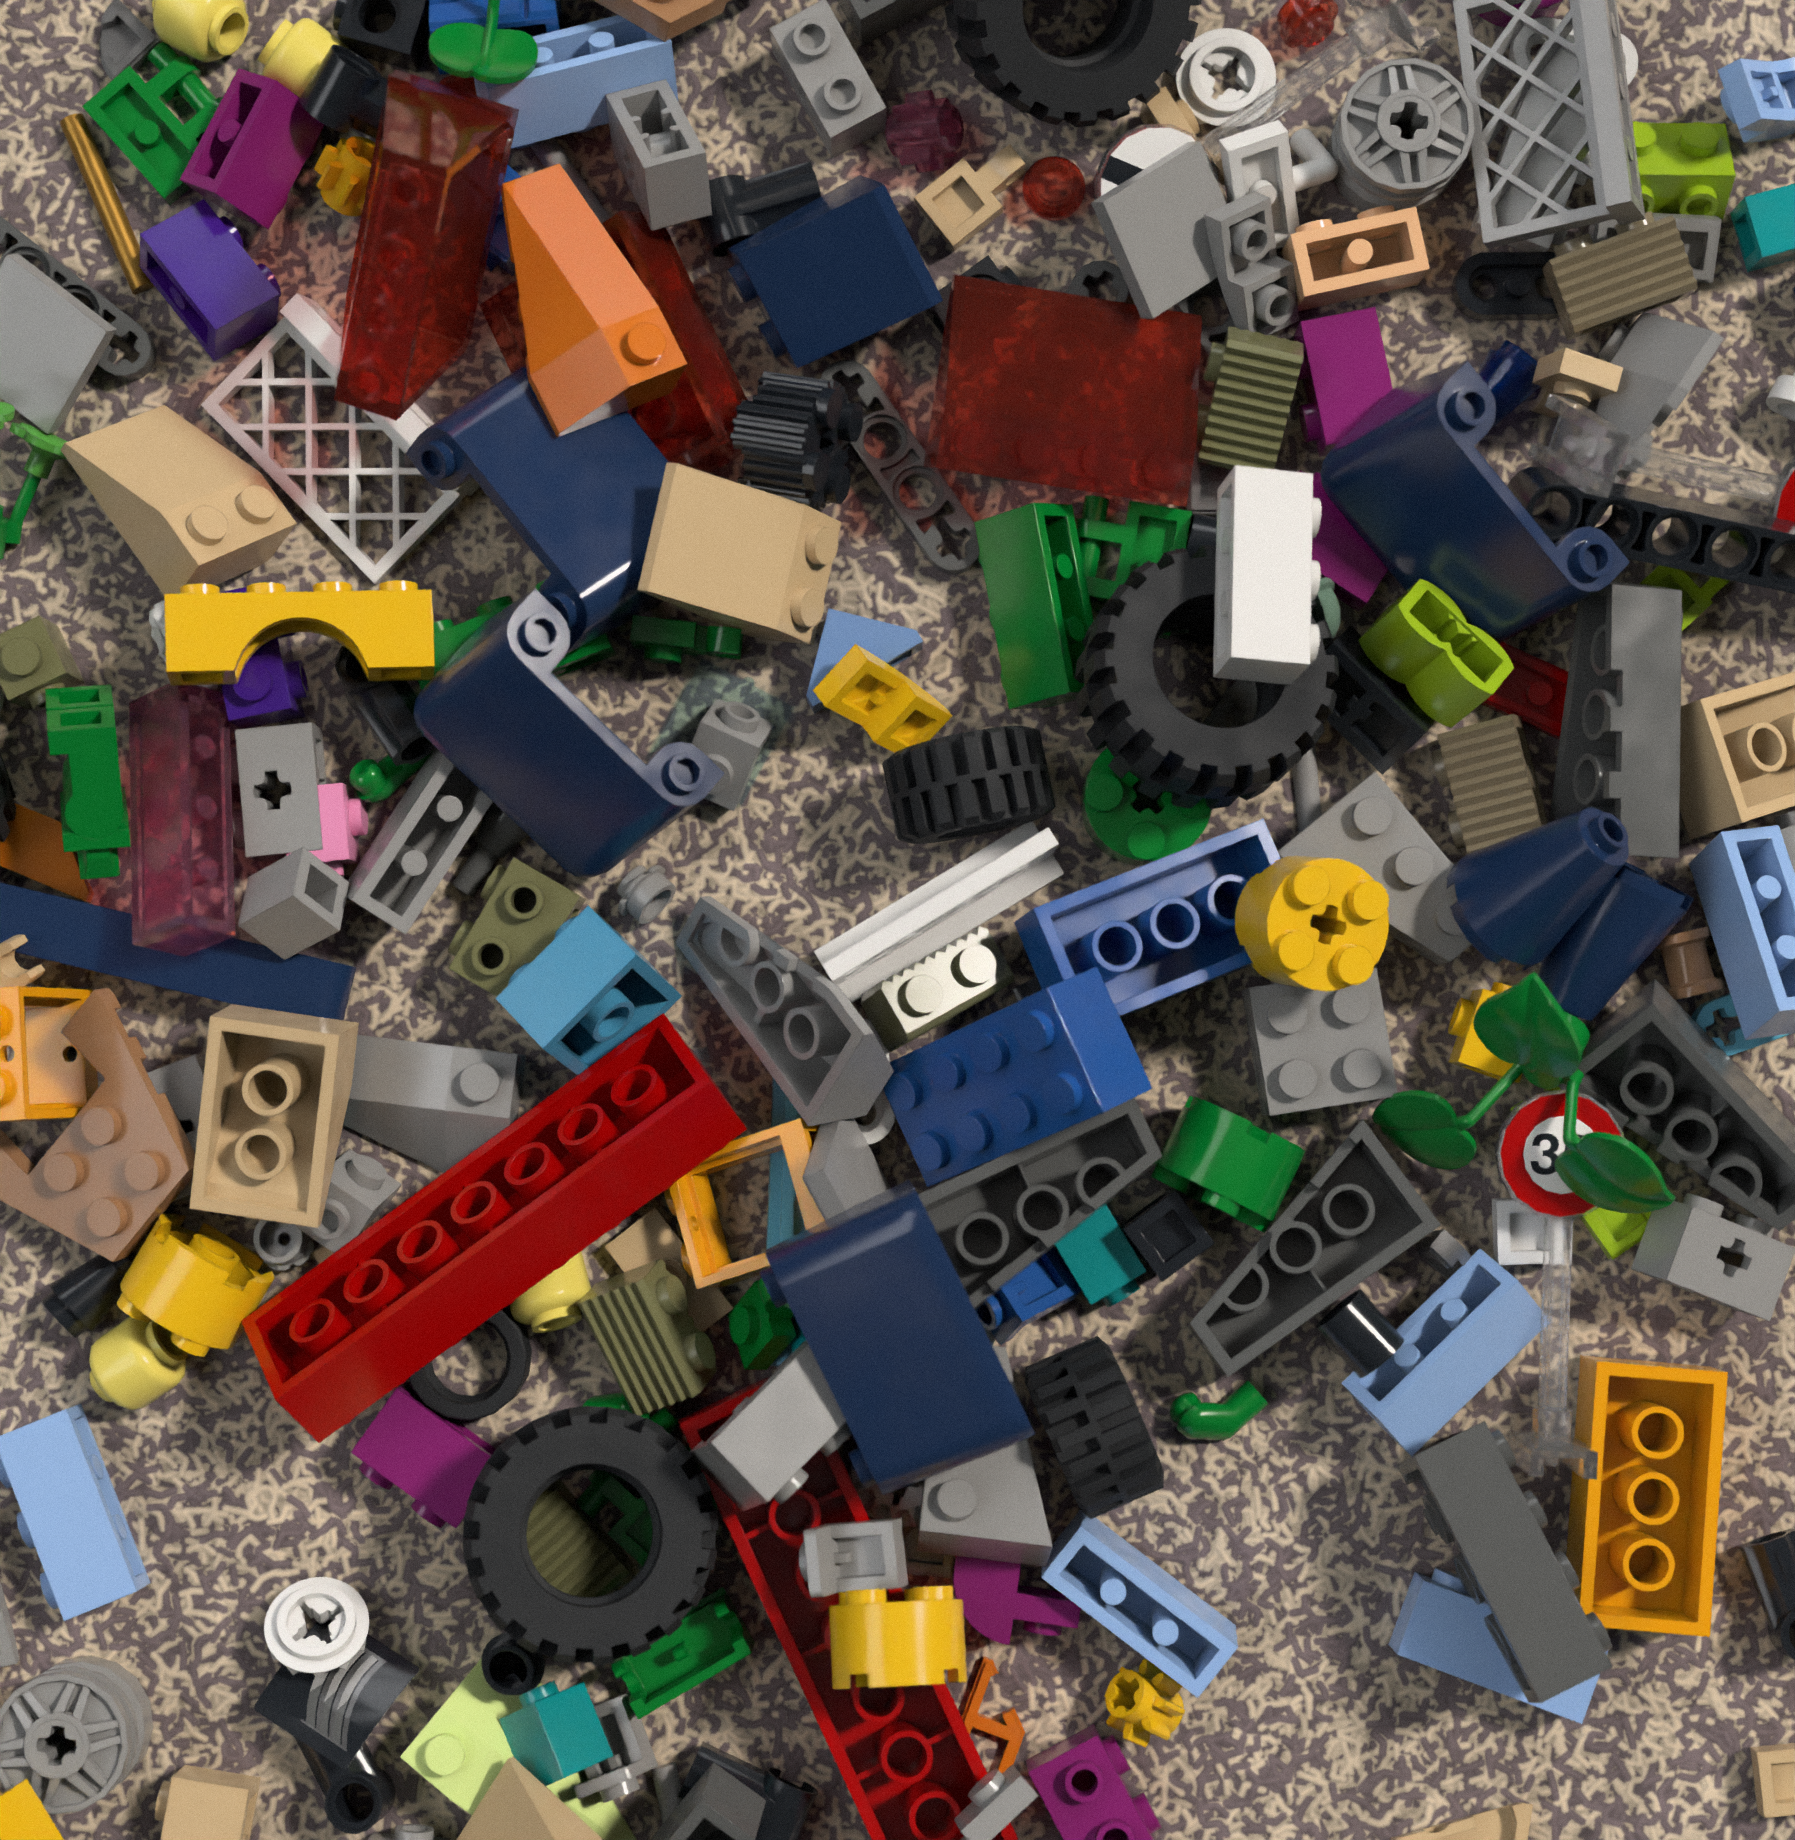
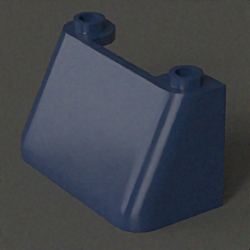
[1320,361,1630,644]
[405,365,668,654]
[413,589,725,879]
[759,1179,1035,1495]

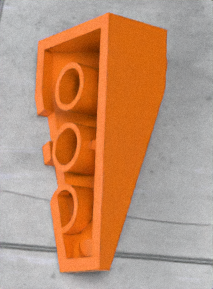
[500,163,688,438]

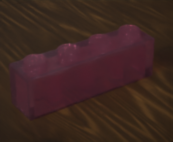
[129,683,235,957]

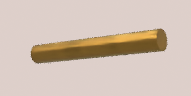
[60,113,155,295]

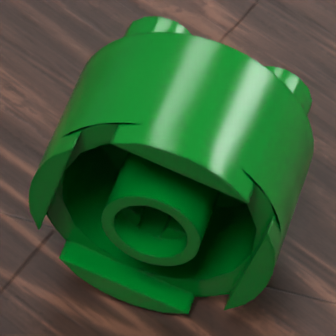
[1081,748,1212,866]
[1150,1096,1306,1233]

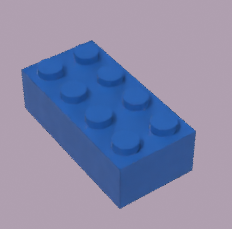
[1014,818,1281,1018]
[883,966,1153,1187]

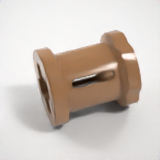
[1655,926,1724,1000]

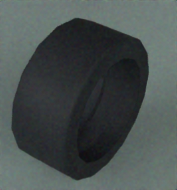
[409,1307,532,1421]

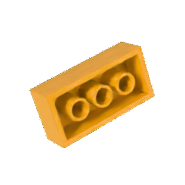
[1566,1355,1728,1637]

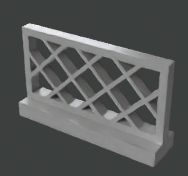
[1453,0,1645,249]

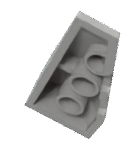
[1553,312,1724,544]
[675,896,894,1126]
[343,1035,526,1173]

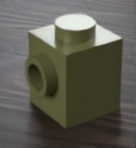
[0,615,84,711]

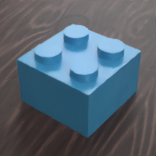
[495,905,682,1075]

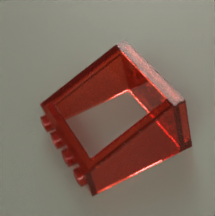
[334,69,519,421]

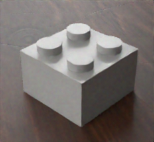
[1241,968,1398,1116]

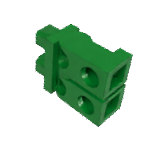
[45,684,131,879]

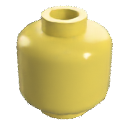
[152,0,249,63]
[257,18,351,98]
[509,1252,591,1333]
[89,1317,188,1410]

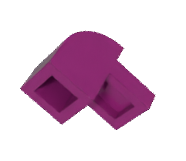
[953,1556,1081,1645]

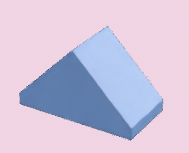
[806,608,923,714]

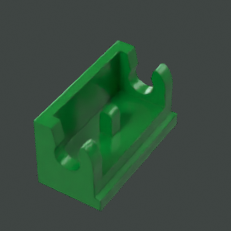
[611,1586,755,1720]

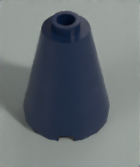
[1447,808,1629,971]
[1538,862,1694,1021]

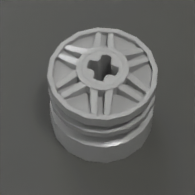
[1327,58,1475,213]
[0,1656,153,1815]

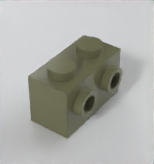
[448,857,586,997]

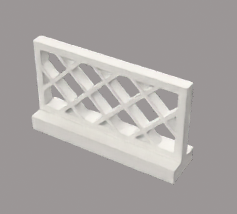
[201,293,480,584]
[814,821,1064,1003]

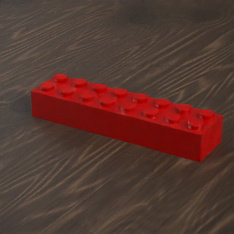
[241,1013,747,1443]
[678,1375,1018,1840]

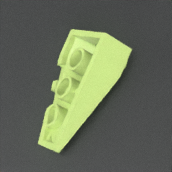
[400,1659,637,1840]

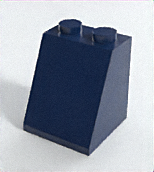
[727,175,943,369]

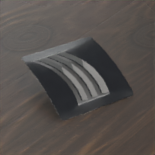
[254,1620,419,1769]

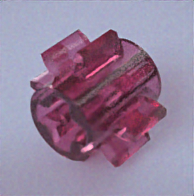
[885,89,964,173]

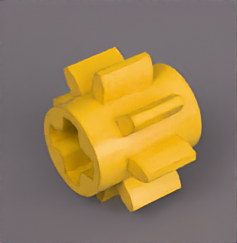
[314,136,397,217]
[1104,1659,1185,1748]

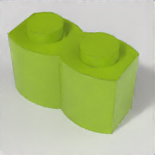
[1359,579,1514,728]

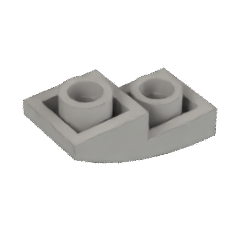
[1204,191,1299,335]

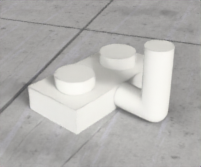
[1219,120,1338,249]

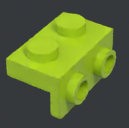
[1633,121,1736,220]

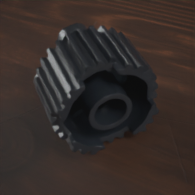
[730,371,863,510]

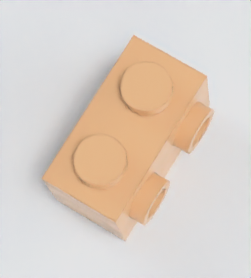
[1282,205,1430,311]

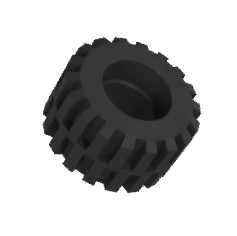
[882,725,1056,844]
[1025,1336,1164,1519]

